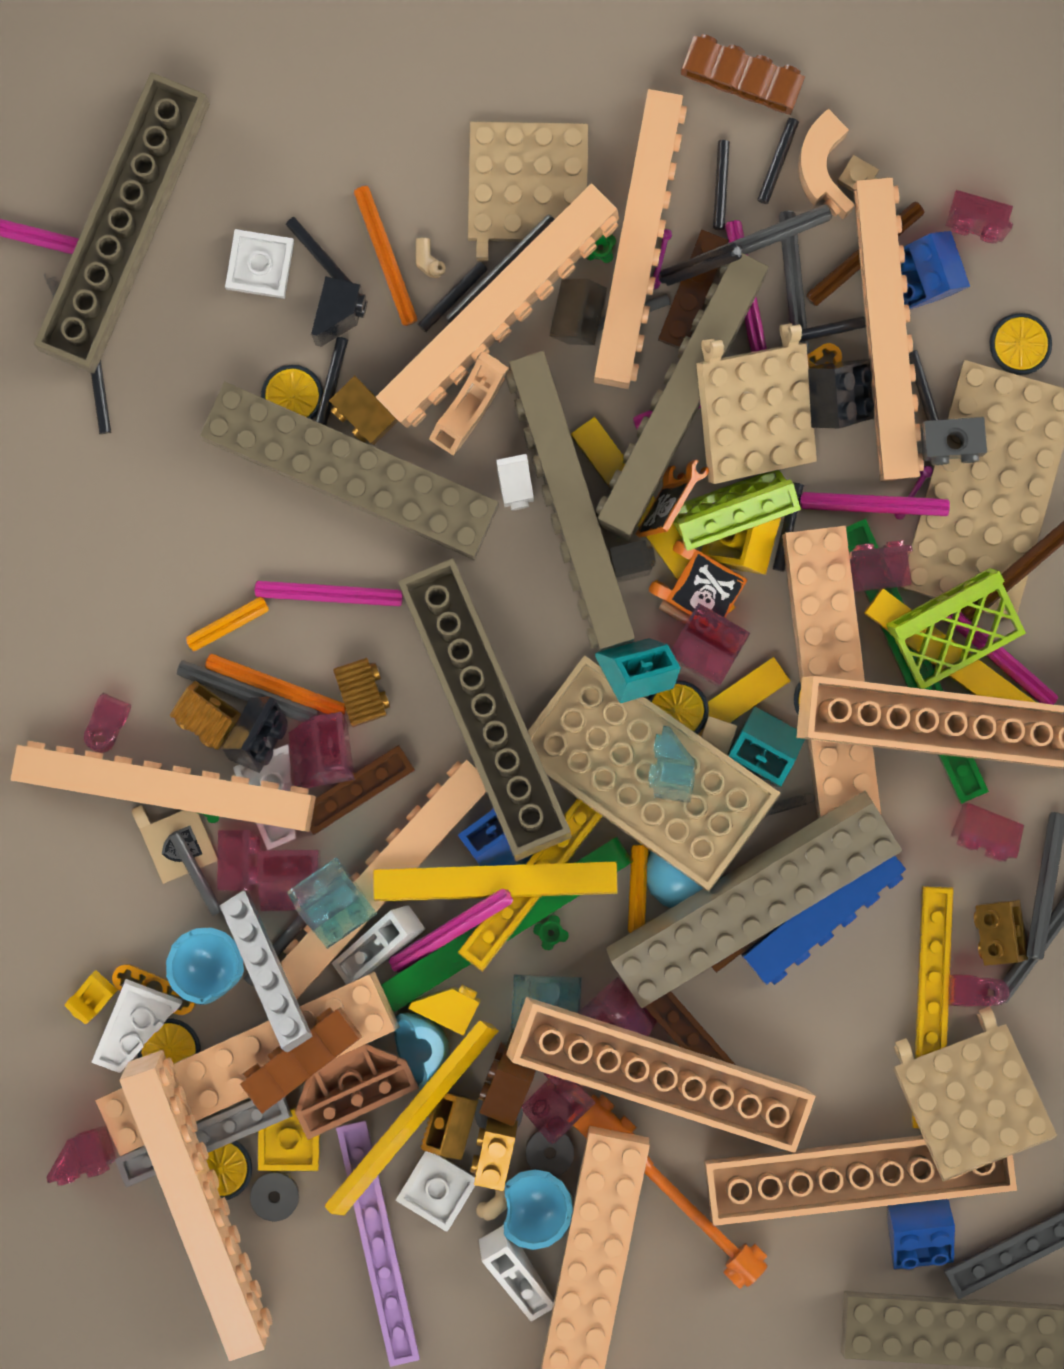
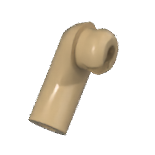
[416,238,446,278]
[476,1181,507,1221]

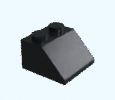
[311,276,368,347]

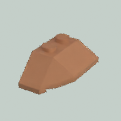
[295,1044,419,1140]

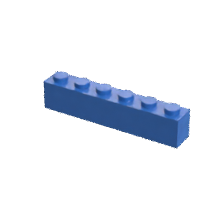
[741,856,906,985]

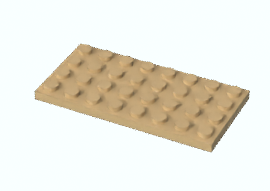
[899,360,1064,620]
[528,655,780,892]

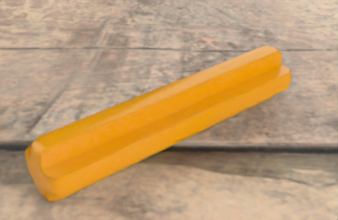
[186,597,269,651]
[628,845,648,933]

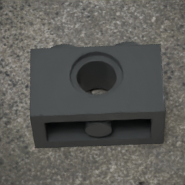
[920,417,987,465]

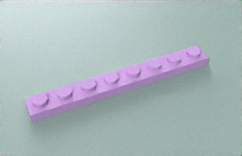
[336,1120,420,1367]

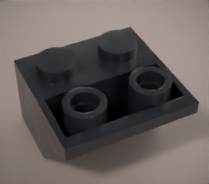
[808,359,874,429]
[222,697,288,773]

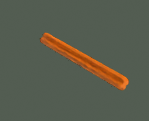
[354,186,417,326]
[205,654,346,719]

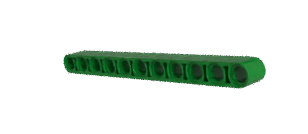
[381,836,633,1012]

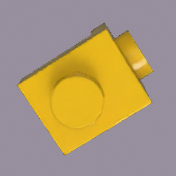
[64,970,118,1024]

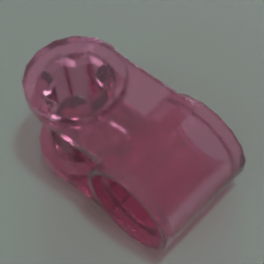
[83,693,131,753]
[948,974,1009,1007]

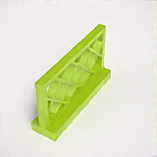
[673,470,801,551]
[886,568,1026,689]

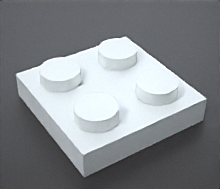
[225,229,294,299]
[395,1151,475,1232]

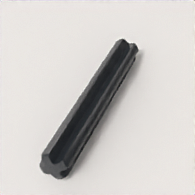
[659,242,743,286]

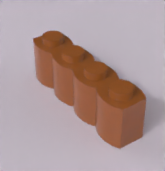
[681,34,805,115]
[240,1007,362,1114]

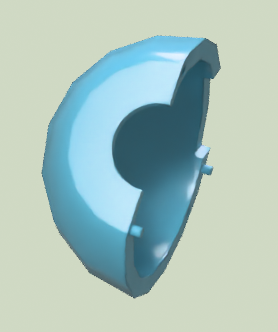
[647,851,722,908]
[166,928,244,1005]
[394,1012,450,1090]
[504,1169,573,1250]

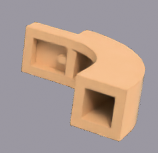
[798,109,855,219]
[429,351,508,456]

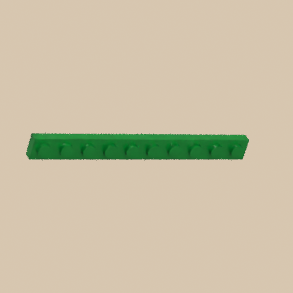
[846,518,989,804]

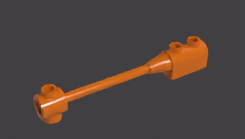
[568,1094,768,1289]

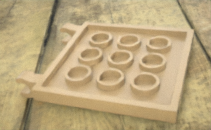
[468,122,588,263]
[696,323,817,484]
[894,1006,1057,1182]

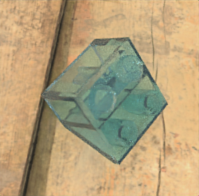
[648,725,696,803]
[287,857,377,949]
[511,974,582,1033]

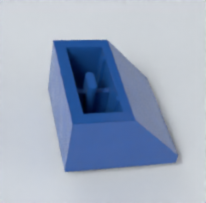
[900,231,970,310]
[458,809,534,866]
[887,1199,955,1270]

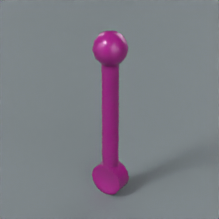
[653,229,672,290]
[894,466,933,520]

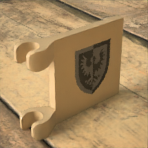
[132,805,219,884]

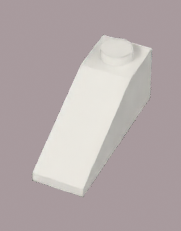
[496,454,534,510]
[332,905,425,984]
[479,1225,554,1321]

